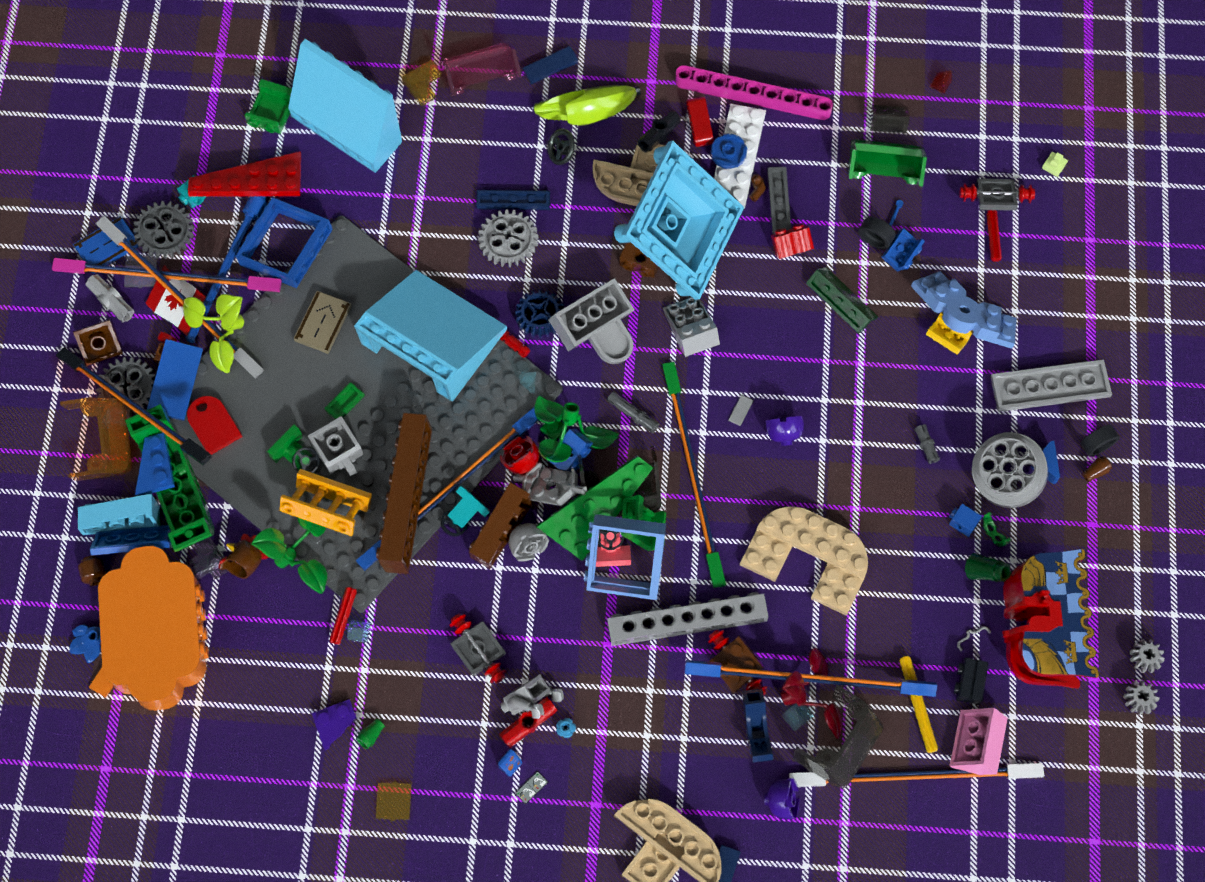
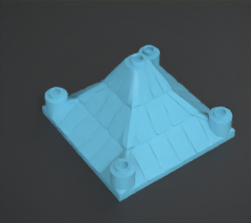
[614,141,744,300]

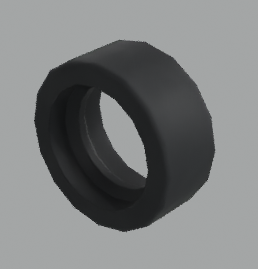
[858,217,896,250]
[1080,424,1120,457]

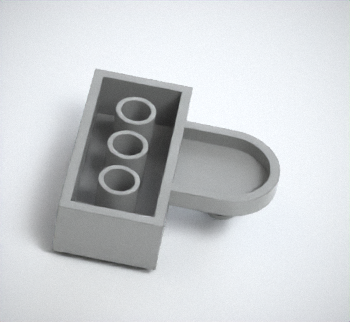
[549,278,635,364]

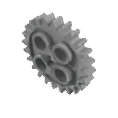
[478,210,538,267]

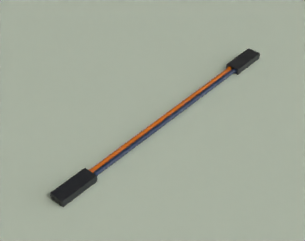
[56,347,212,466]

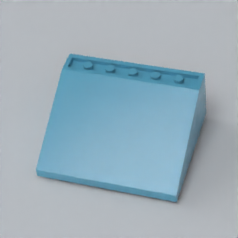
[289,39,402,173]
[354,270,507,402]

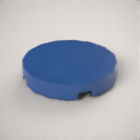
[711,134,747,169]

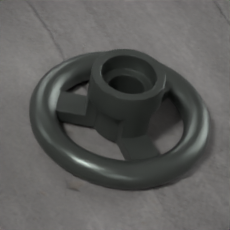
[547,129,575,165]

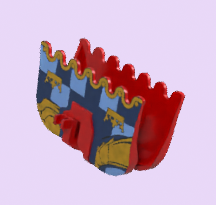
[1002,549,1099,689]

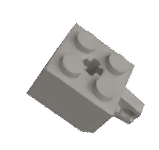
[308,416,363,476]

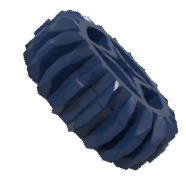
[515,289,565,339]

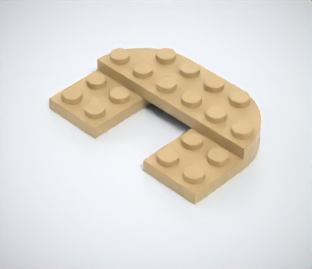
[740,507,868,616]

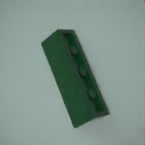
[806,267,878,334]

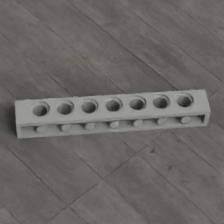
[607,592,768,646]

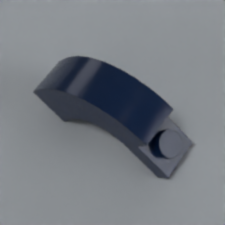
[742,689,773,762]

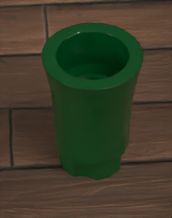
[965,553,1011,582]

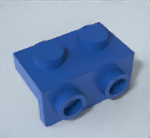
[881,228,925,271]

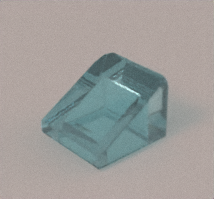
[783,704,814,731]

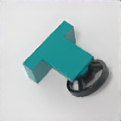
[440,486,491,537]

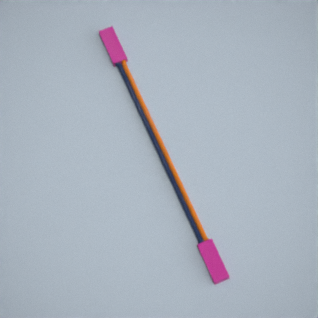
[52,258,282,292]

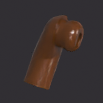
[749,174,766,202]

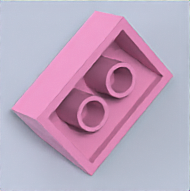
[950,708,1008,775]

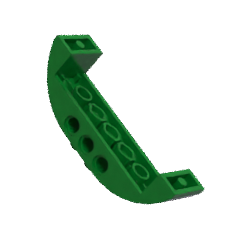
[125,404,214,552]

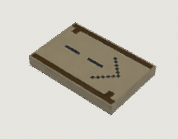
[294,291,352,354]

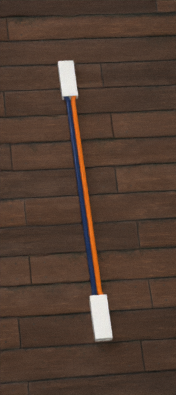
[789,763,1044,787]

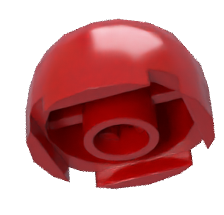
[500,436,539,474]

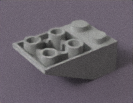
[663,297,720,357]

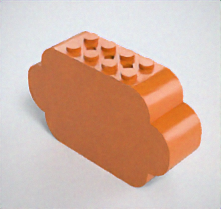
[98,546,209,711]

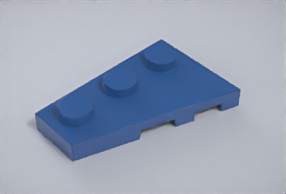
[135,433,175,496]

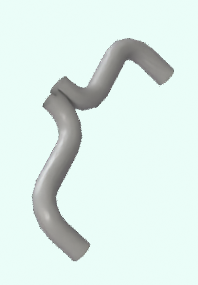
[957,626,991,651]

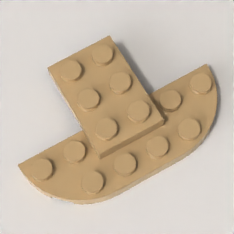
[593,139,665,206]
[614,799,721,882]

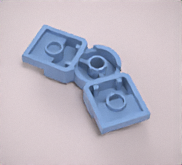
[911,271,1017,349]

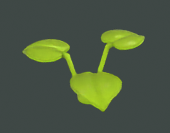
[183,294,244,373]

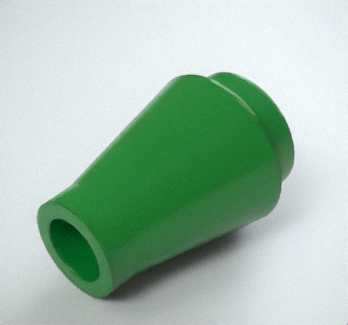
[356,719,385,749]

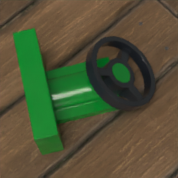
[267,424,319,473]

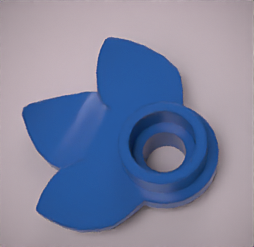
[69,625,101,663]

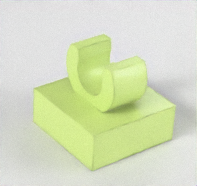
[1042,152,1068,177]

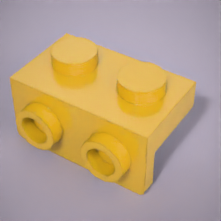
[926,312,973,355]

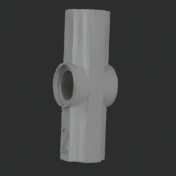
[85,274,135,323]

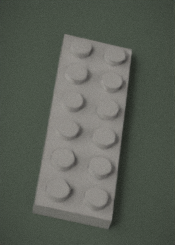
[991,360,1112,412]

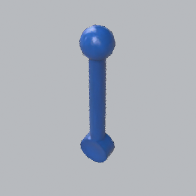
[889,200,903,227]

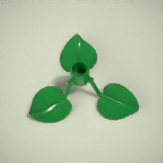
[534,395,619,462]
[251,517,327,594]

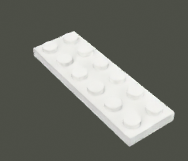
[714,104,766,209]

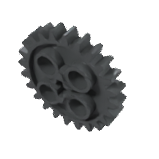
[133,201,195,259]
[96,357,156,418]

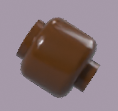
[78,556,106,586]

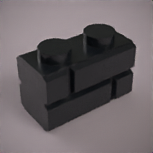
[953,658,989,705]

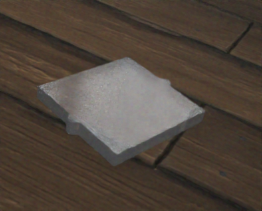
[124,254,157,288]

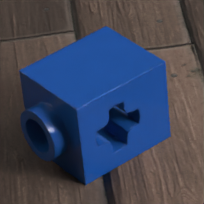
[949,504,982,537]

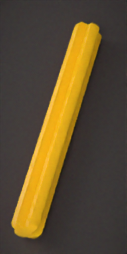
[899,656,938,753]

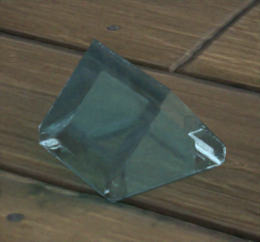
[519,372,537,394]
[347,620,371,643]

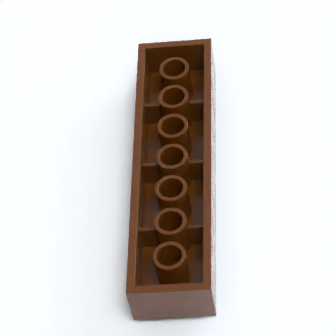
[376,413,432,574]

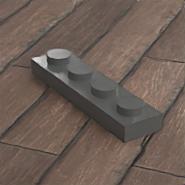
[767,167,791,234]

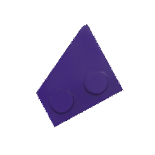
[312,699,357,751]

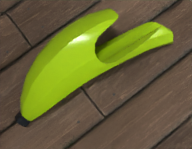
[533,85,640,125]

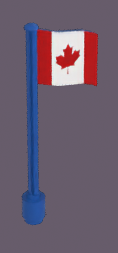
[146,196,267,343]

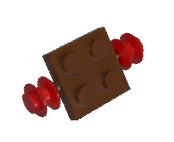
[708,630,767,695]

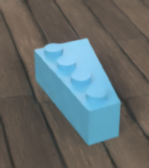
[78,494,160,535]

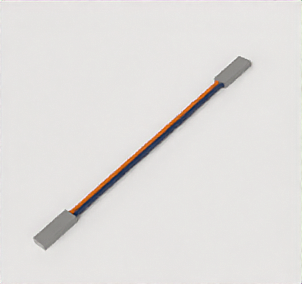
[95,216,264,379]

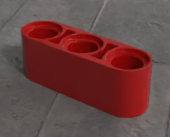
[687,97,714,147]

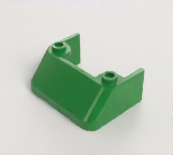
[848,140,927,186]

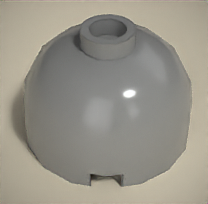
[508,523,549,561]

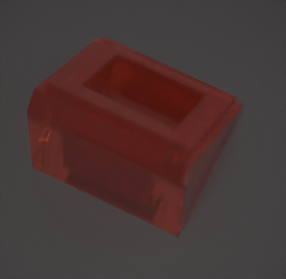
[930,70,952,94]

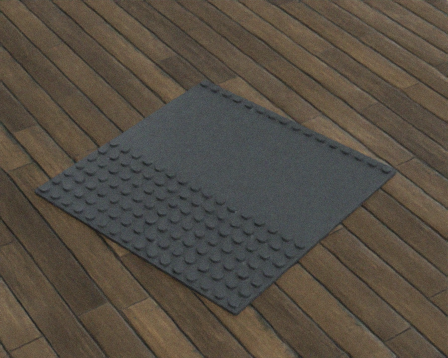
[169,216,563,613]

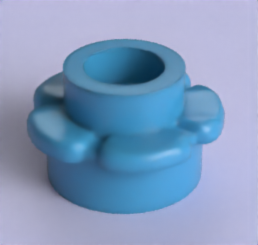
[556,718,576,738]

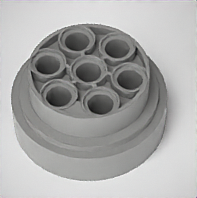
[972,432,1048,508]

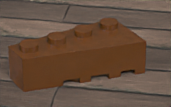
[469,482,532,569]

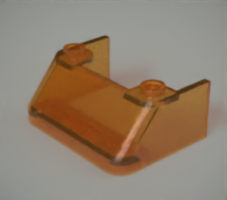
[60,397,132,481]

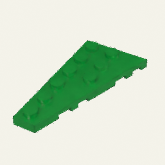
[536,455,653,561]

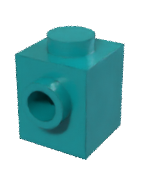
[177,175,207,209]

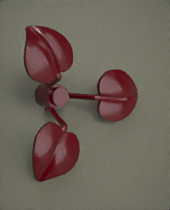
[781,647,842,739]

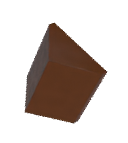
[73,319,123,366]

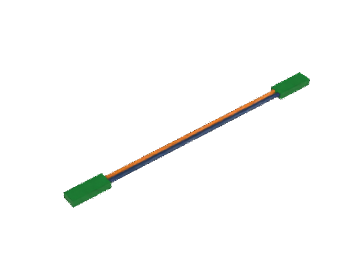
[662,362,726,588]

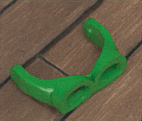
[983,512,1011,547]

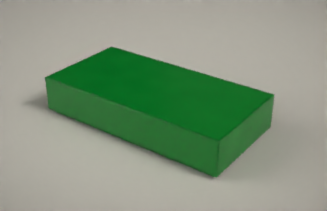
[324,382,365,420]

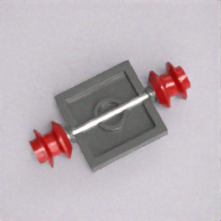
[959,179,1035,211]
[449,614,507,684]

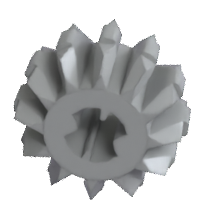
[1129,639,1165,673]
[1123,680,1159,715]

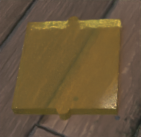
[376,781,412,822]

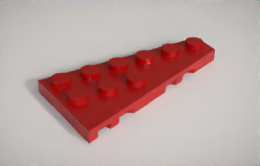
[188,151,301,196]

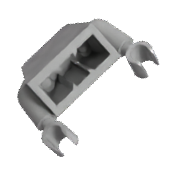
[501,674,563,719]

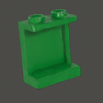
[245,79,292,134]
[621,495,666,551]

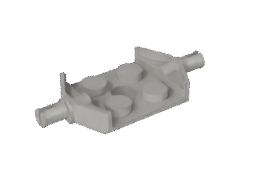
[513,462,587,506]

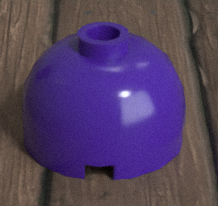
[765,416,804,446]
[764,779,799,820]

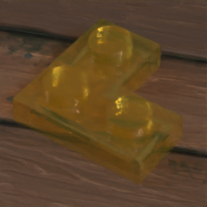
[402,60,442,106]

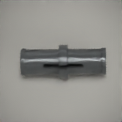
[914,424,940,464]

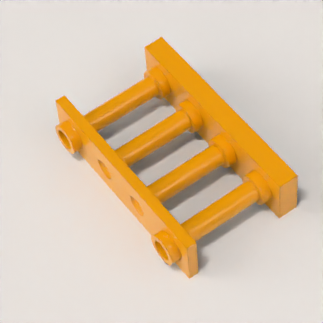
[280,469,372,536]

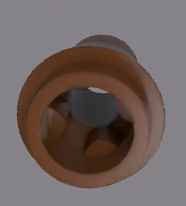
[1082,456,1112,482]

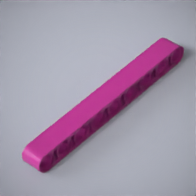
[675,66,833,120]

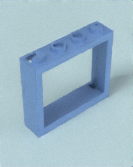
[584,514,666,600]

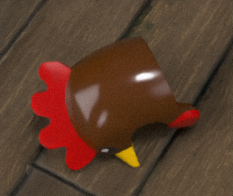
[219,534,269,579]

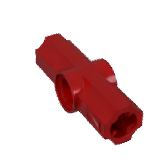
[499,697,557,748]

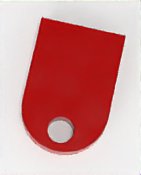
[187,396,243,455]

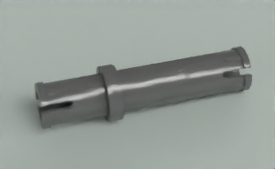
[607,391,659,434]

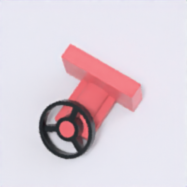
[596,529,631,567]

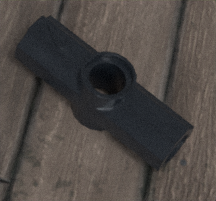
[638,110,681,153]

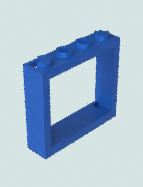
[235,197,333,289]

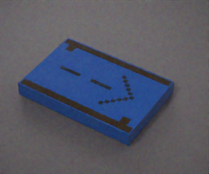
[73,216,138,274]

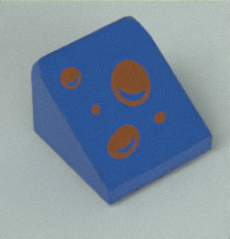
[498,749,522,777]

